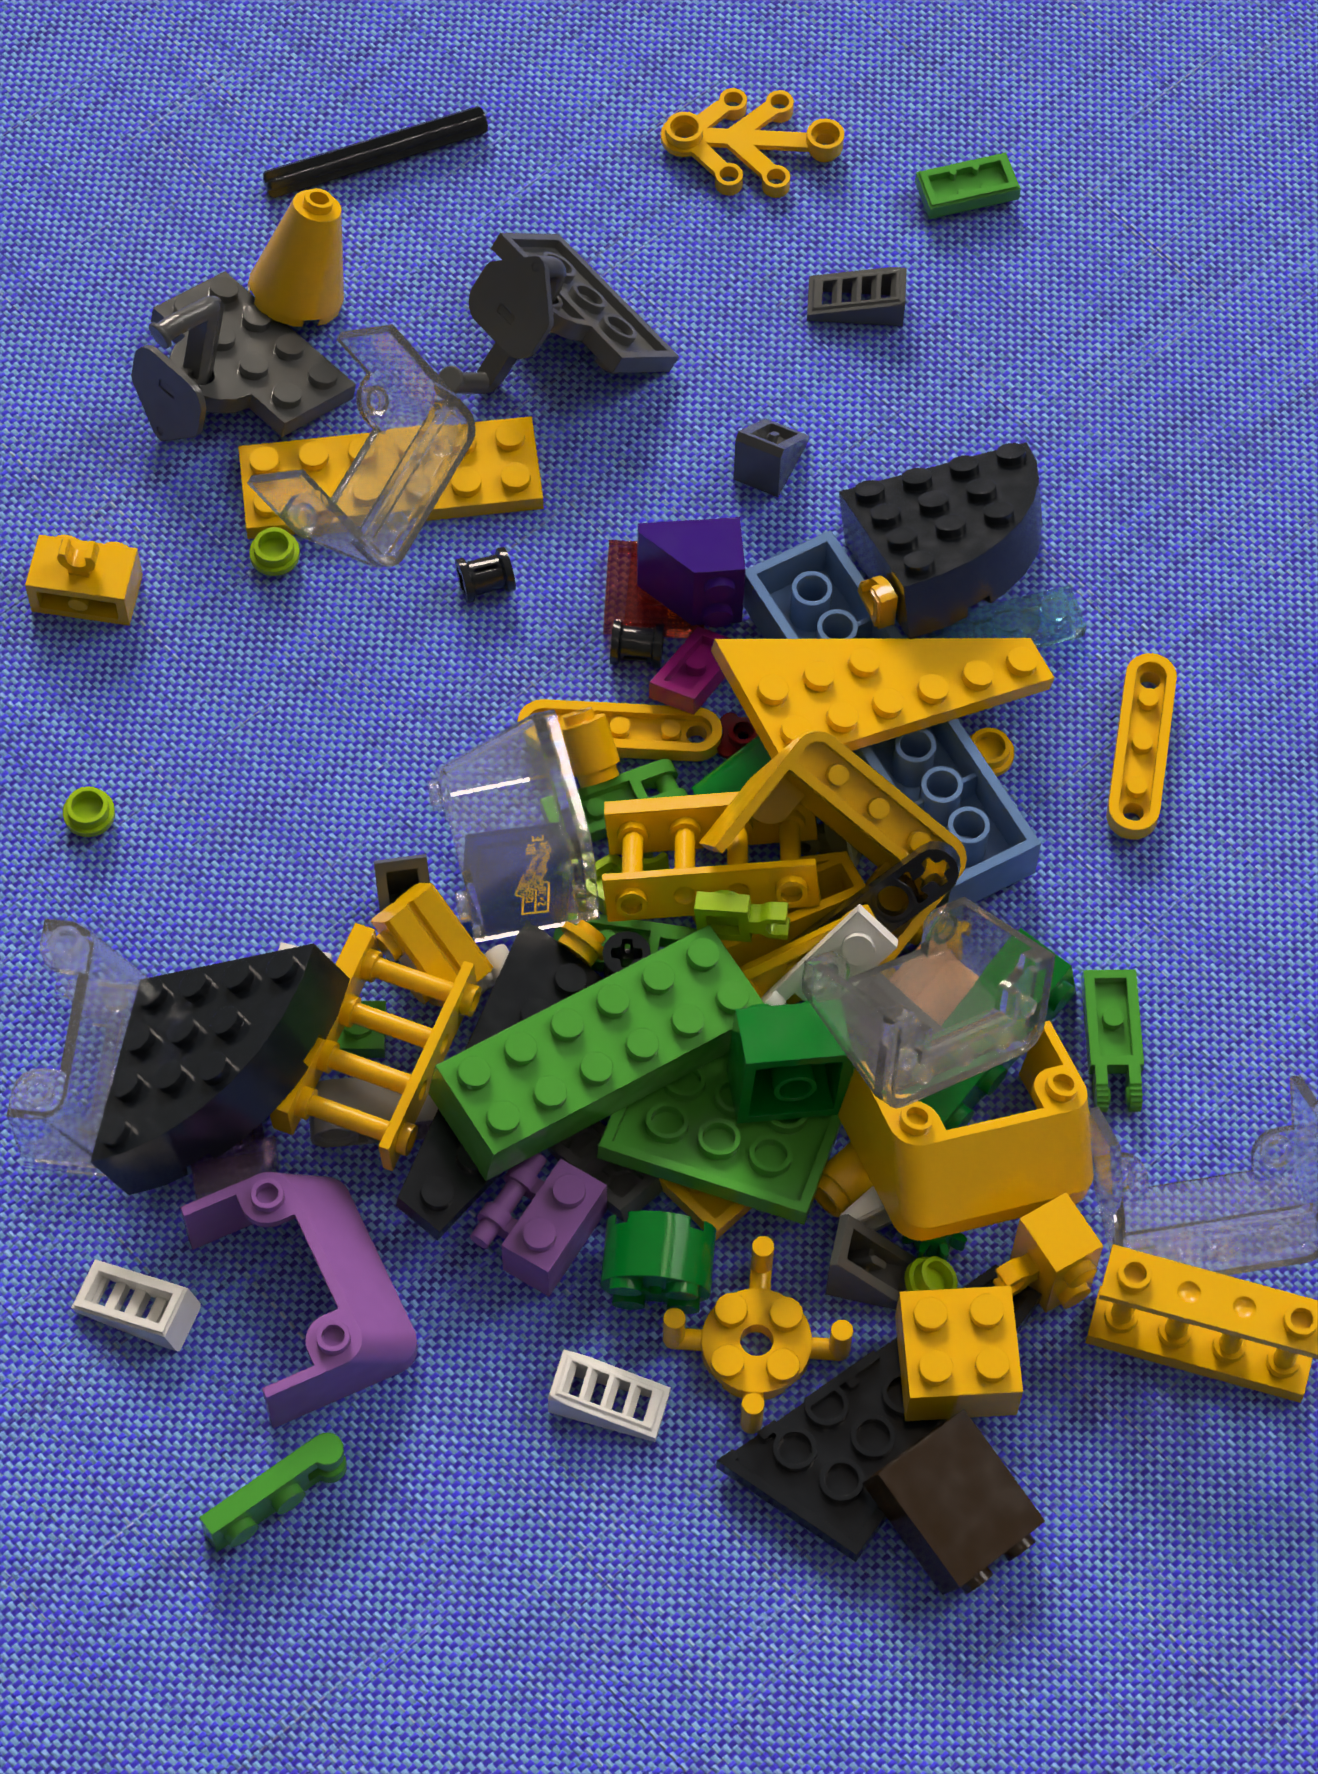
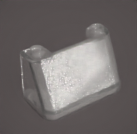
[427,710,600,943]
[802,897,1056,1109]
[7,919,149,1176]

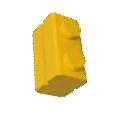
[370,883,493,1007]

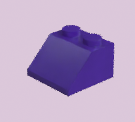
[637,517,746,628]

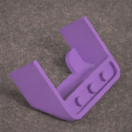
[180,1172,418,1428]

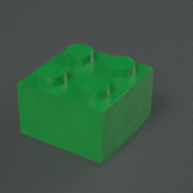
[726,999,855,1124]

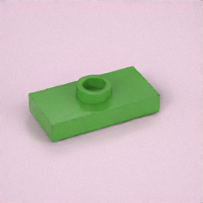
[915,152,1021,219]

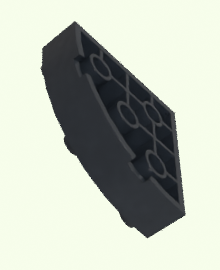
[839,442,1043,639]
[90,943,350,1195]

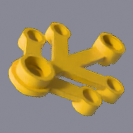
[661,88,844,198]

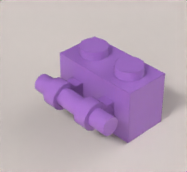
[470,1153,607,1296]

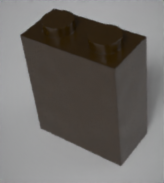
[862,1409,1045,1595]

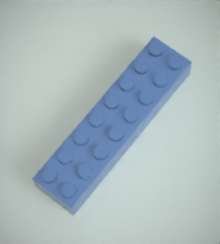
[743,530,1041,915]

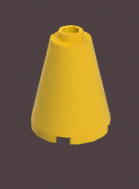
[247,188,344,327]

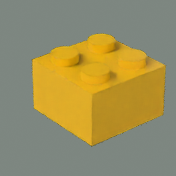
[895,1286,1023,1421]

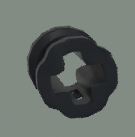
[455,547,516,603]
[610,619,665,669]
[602,931,651,978]

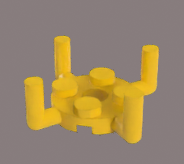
[663,1236,853,1434]

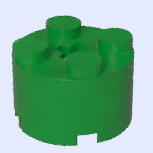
[600,1210,716,1314]

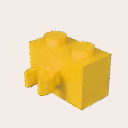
[25,534,143,626]
[993,1192,1103,1313]

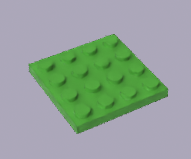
[597,1037,870,1225]

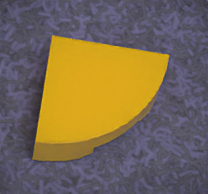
[857,575,898,630]

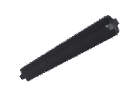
[263,106,488,198]

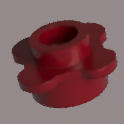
[717,712,758,759]

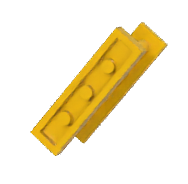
[602,791,820,922]
[270,923,482,1171]
[1085,1244,1318,1403]

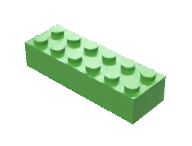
[428,924,764,1181]

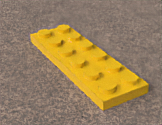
[238,416,544,539]

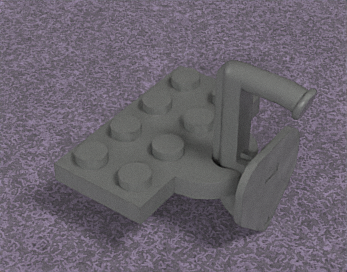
[437,233,679,395]
[131,271,356,441]

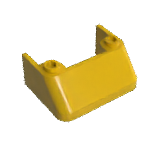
[699,731,967,977]
[838,1020,1094,1241]

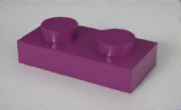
[649,626,731,715]

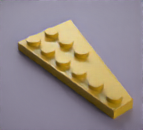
[711,638,1055,759]

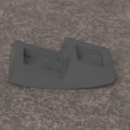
[547,1121,663,1222]

